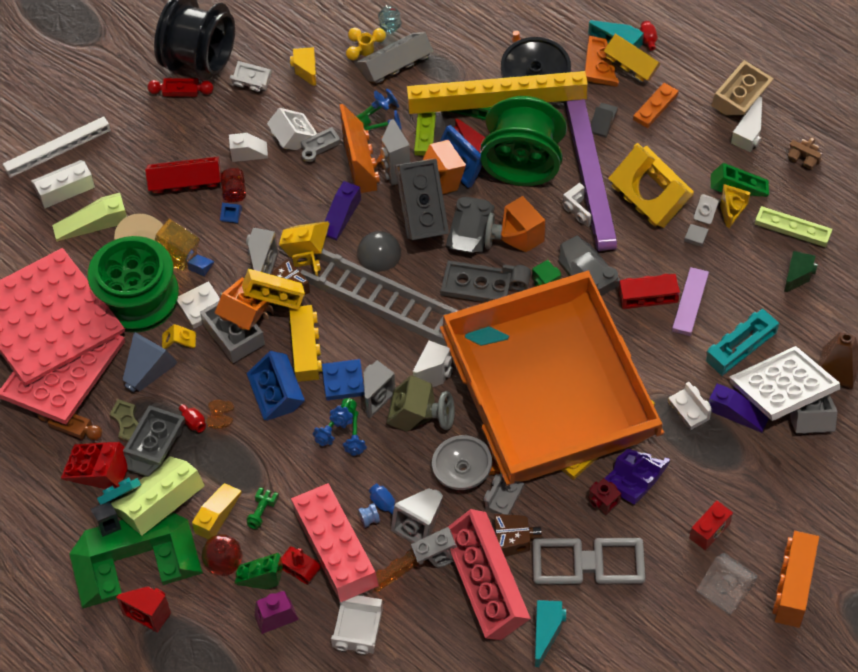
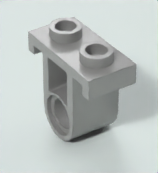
[411,527,457,567]

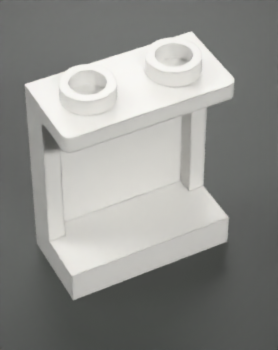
[331,595,383,655]

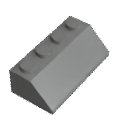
[354,32,433,83]

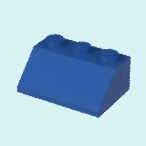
[247,351,305,421]

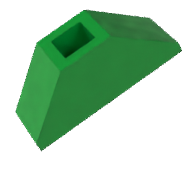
[235,553,283,590]

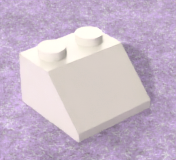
[267,108,317,150]
[413,341,453,387]

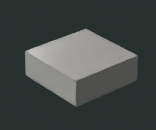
[684,224,708,247]

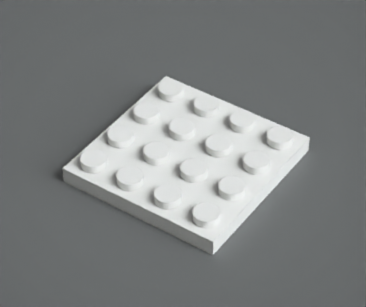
[729,346,840,421]

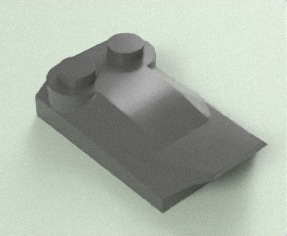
[446,197,495,254]
[558,235,620,296]
[123,405,185,477]

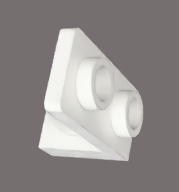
[563,183,591,227]

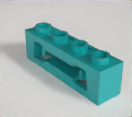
[706,308,779,376]

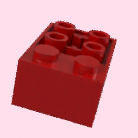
[61,442,127,489]

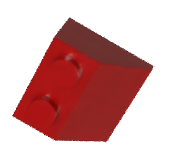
[116,586,171,633]

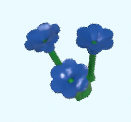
[357,89,402,132]

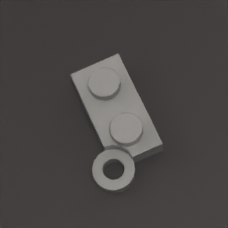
[301,127,341,162]

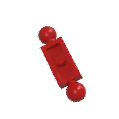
[147,78,214,97]

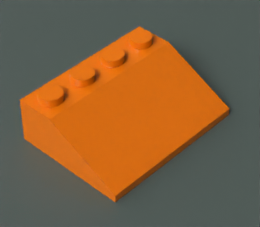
[339,104,380,193]

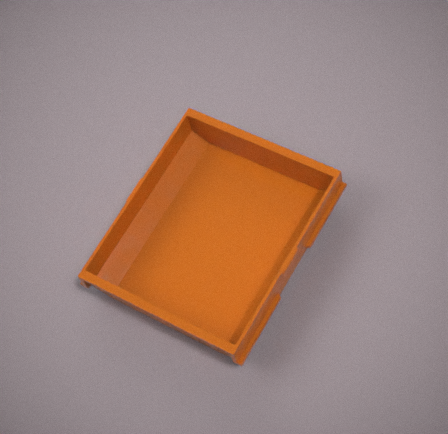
[440,270,664,486]

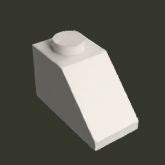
[229,133,268,162]

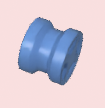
[358,504,380,528]

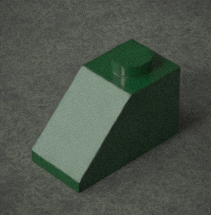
[784,251,818,292]

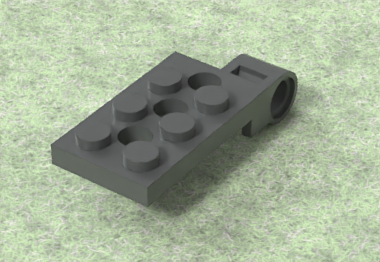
[441,260,531,302]

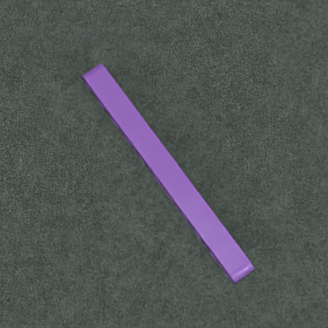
[564,99,617,251]

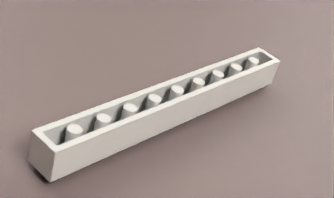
[3,117,111,178]

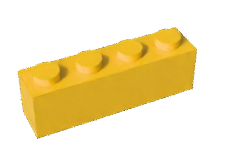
[289,305,322,382]

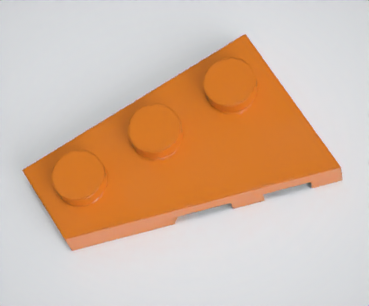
[584,36,619,87]

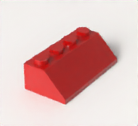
[145,156,221,193]

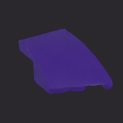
[605,449,670,505]

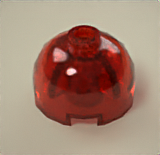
[201,534,243,576]

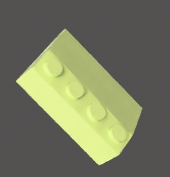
[111,456,205,536]

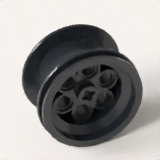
[154,0,235,80]

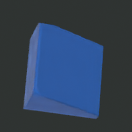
[220,203,242,223]
[187,255,214,277]

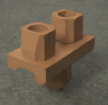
[788,137,822,170]

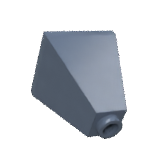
[123,332,177,392]

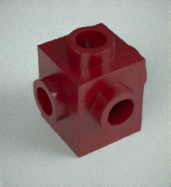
[589,478,621,515]

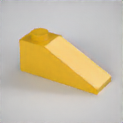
[192,483,242,541]

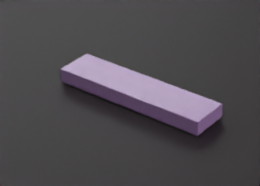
[672,267,709,336]

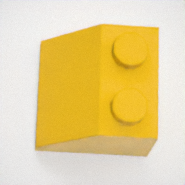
[279,221,330,257]

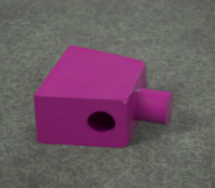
[254,591,299,634]

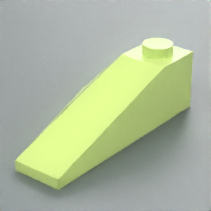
[52,193,127,241]

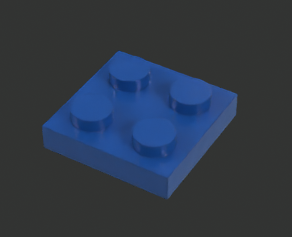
[322,359,365,401]

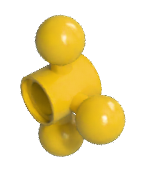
[346,28,386,60]

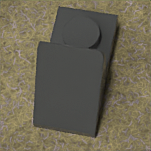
[591,103,618,138]

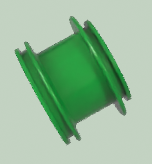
[480,96,567,186]
[87,236,179,333]

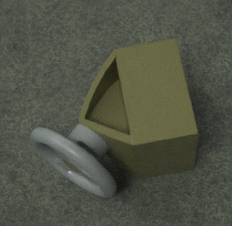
[386,375,455,432]

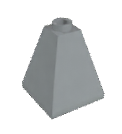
[391,488,443,543]

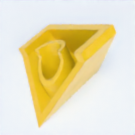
[720,184,750,228]

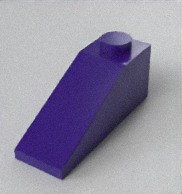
[325,181,361,241]
[709,383,769,433]

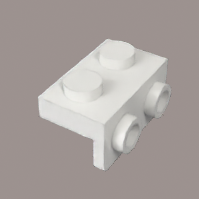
[229,61,272,92]

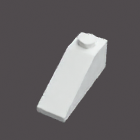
[731,97,762,152]

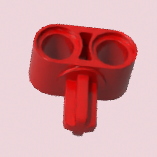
[281,546,321,584]

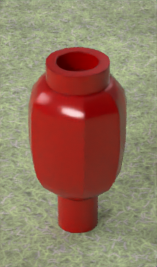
[639,21,658,51]
[179,404,207,433]

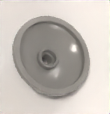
[432,435,492,490]

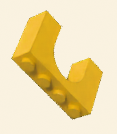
[608,145,693,228]

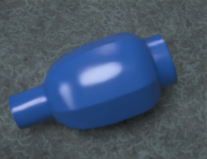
[368,484,395,516]

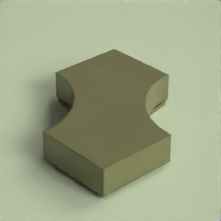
[109,399,139,443]

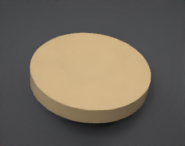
[114,214,168,249]

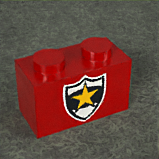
[689,501,733,551]

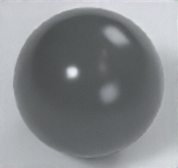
[357,231,401,272]

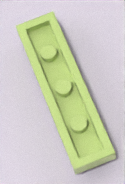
[755,206,832,247]

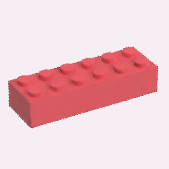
[291,483,378,603]
[448,509,531,640]

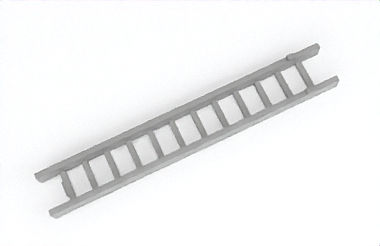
[300,249,459,347]

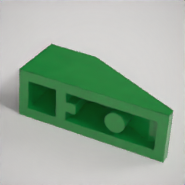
[711,163,769,197]

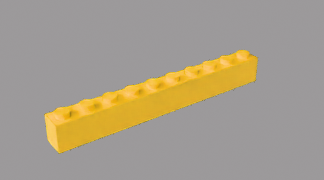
[407,71,588,114]

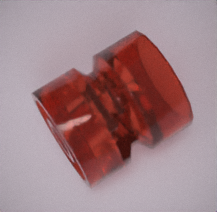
[221,168,246,203]

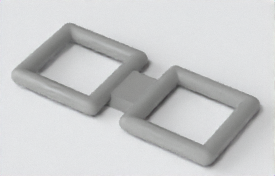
[532,538,645,584]

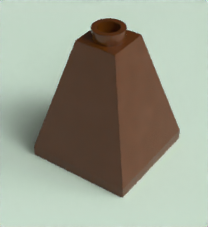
[818,332,858,389]

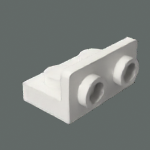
[668,382,712,431]

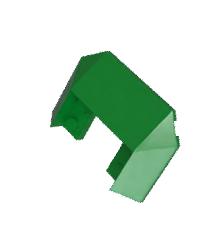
[69,512,203,609]

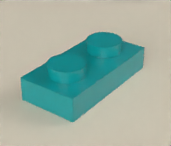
[97,478,141,505]

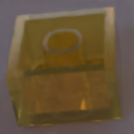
[155,219,200,271]

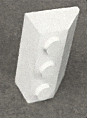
[31,160,95,208]

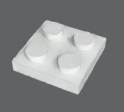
[177,281,220,329]

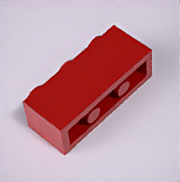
[618,274,680,309]

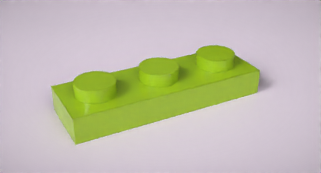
[414,112,436,156]

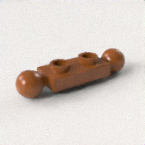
[37,413,102,441]

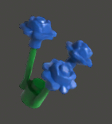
[313,398,367,456]

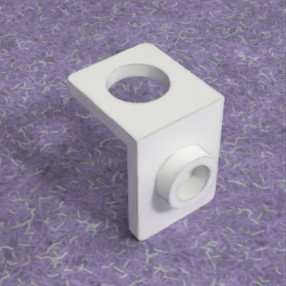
[694,194,721,224]

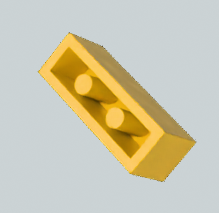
[604,33,661,82]
[242,269,305,310]

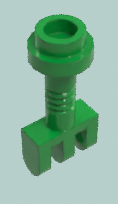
[246,487,279,529]

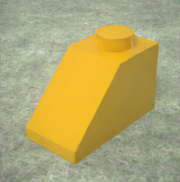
[290,47,316,86]

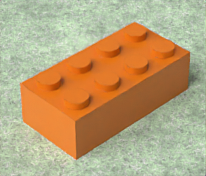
[772,530,819,628]

